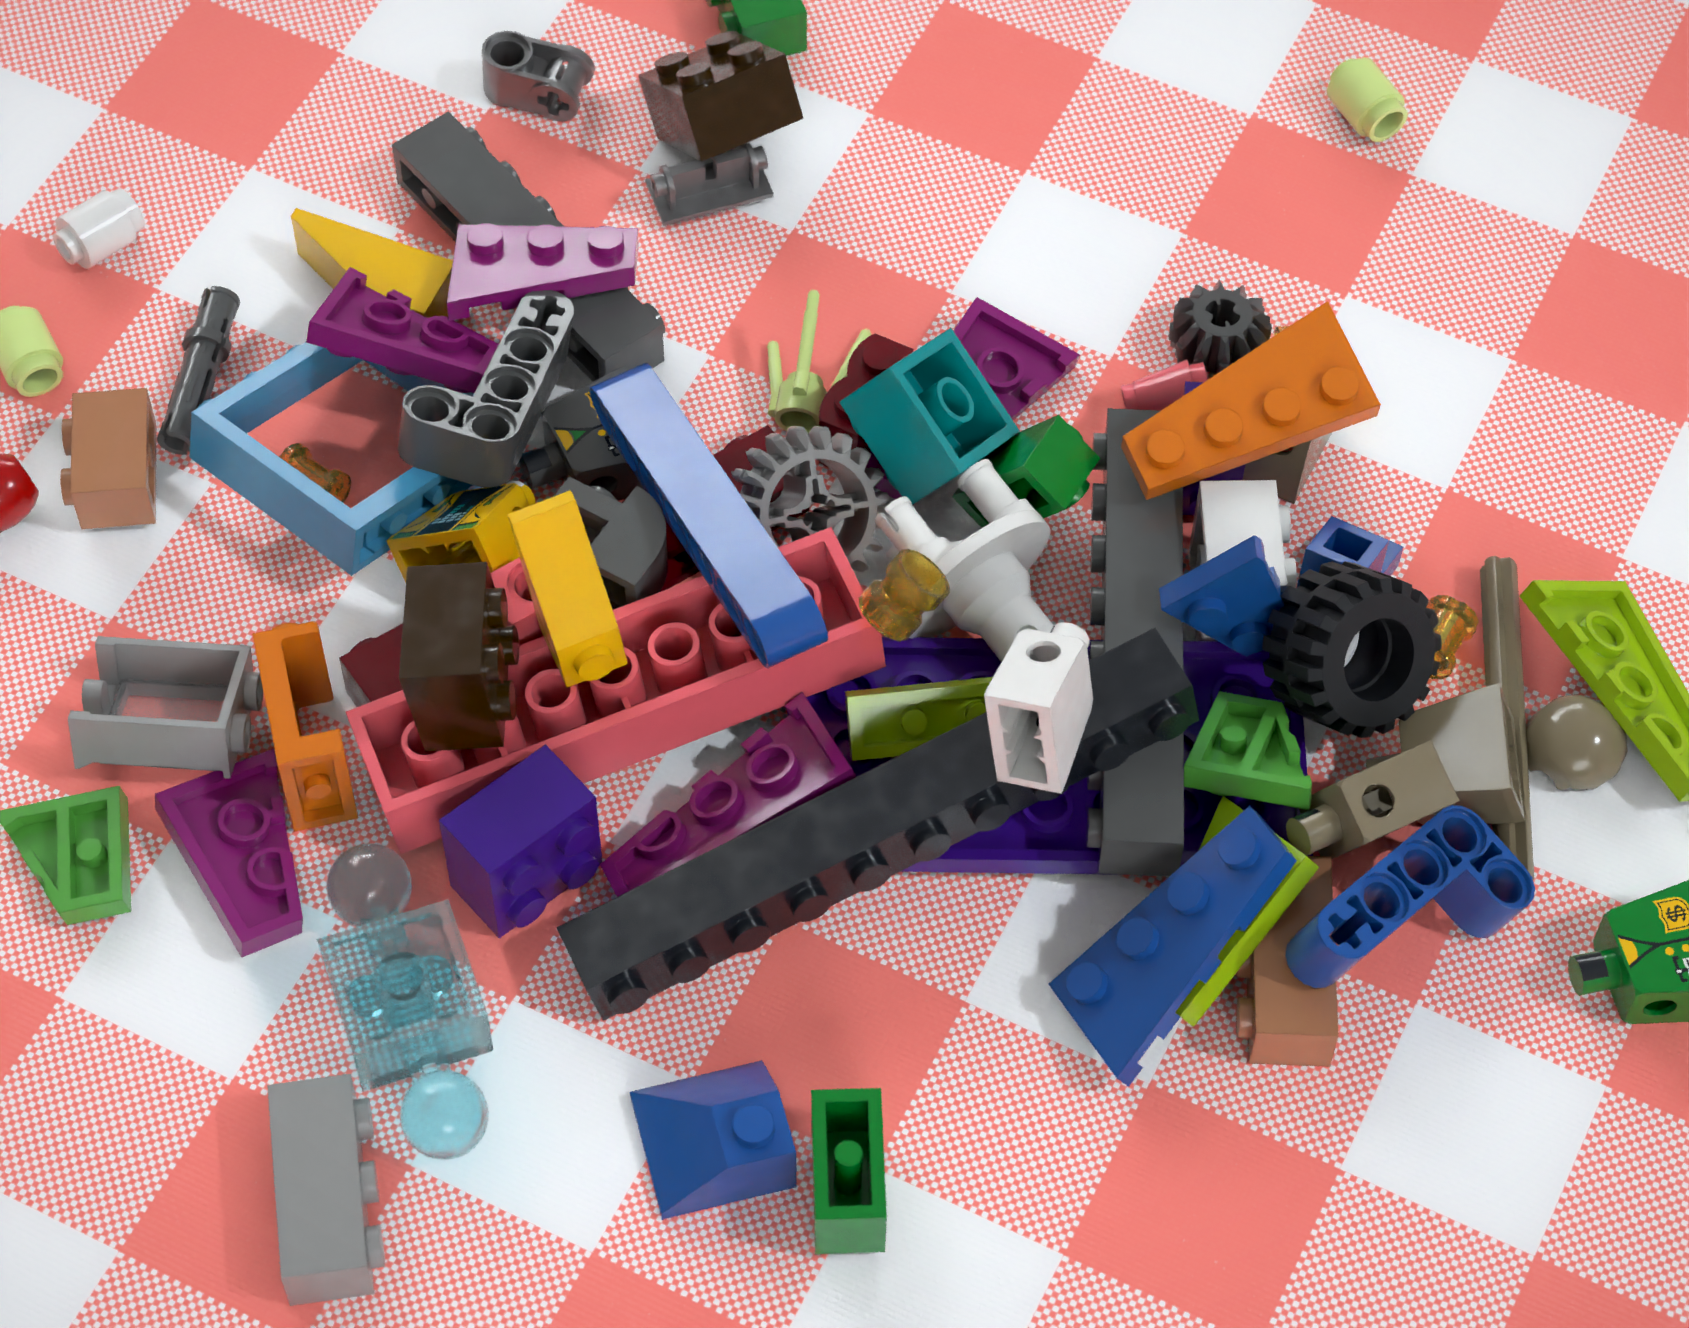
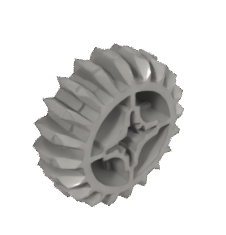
[731,426,892,573]

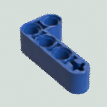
[1285,805,1535,988]

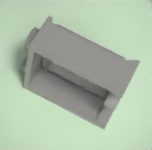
[68,636,264,779]

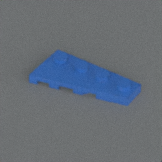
[1048,806,1297,1087]

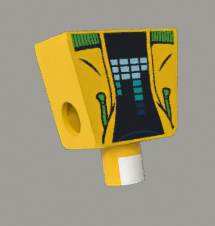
[386,481,536,583]

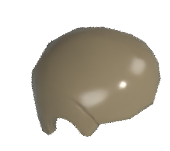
[1526,694,1628,790]

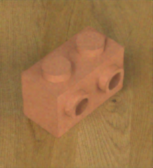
[60,388,157,529]

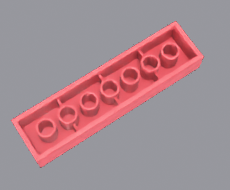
[345,527,886,855]

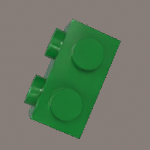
[952,414,1100,528]

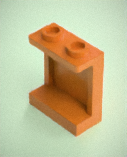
[252,621,359,832]

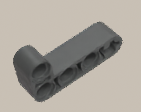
[397,290,575,488]

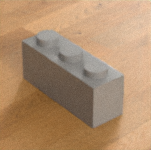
[267,1074,385,1306]

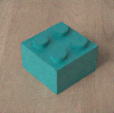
[839,328,1020,505]

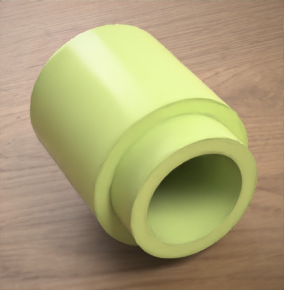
[1327,57,1408,142]
[0,306,63,397]

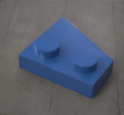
[1159,535,1284,657]

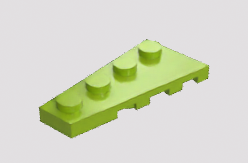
[1519,580,1689,802]

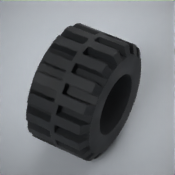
[1262,561,1442,738]

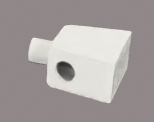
[984,622,1093,794]

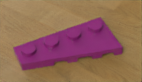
[600,692,856,897]

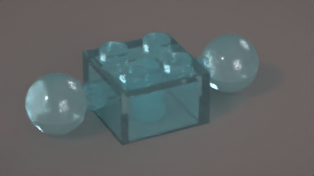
[317,843,494,1160]

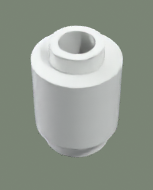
[53,188,145,269]

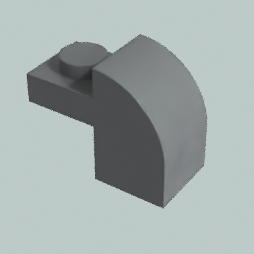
[555,477,668,609]

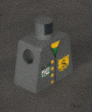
[519,366,645,501]

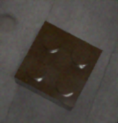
[638,31,804,162]
[399,562,519,751]

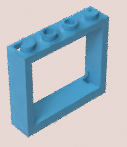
[189,342,482,576]

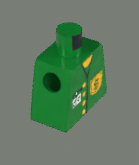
[1568,880,1689,1024]

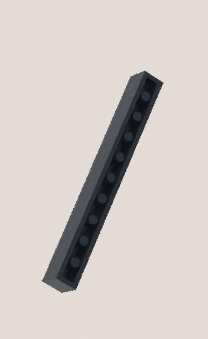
[556,628,1199,1021]

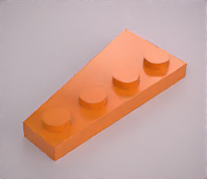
[1121,301,1381,500]

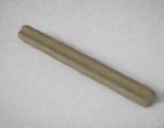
[1480,555,1534,880]

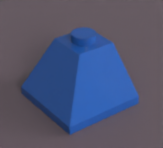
[630,1060,797,1220]

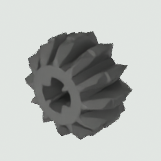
[1168,279,1272,375]

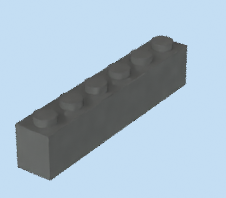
[392,111,666,382]

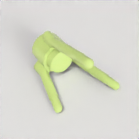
[767,289,871,434]

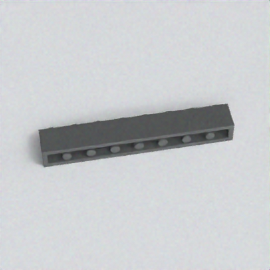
[1086,408,1184,877]

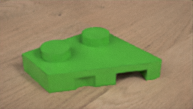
[1184,691,1312,810]
[0,786,131,925]

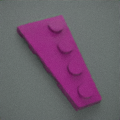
[865,297,1080,506]

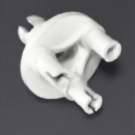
[875,459,1054,662]

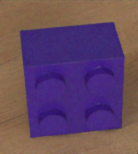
[439,744,602,939]

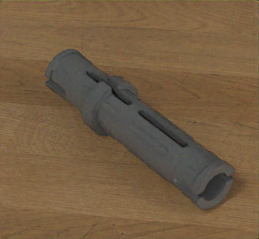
[157,286,241,455]

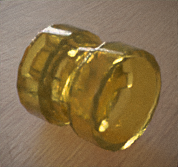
[859,549,950,641]

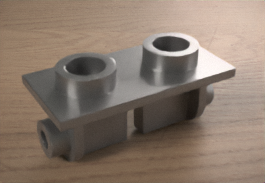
[645,143,774,226]

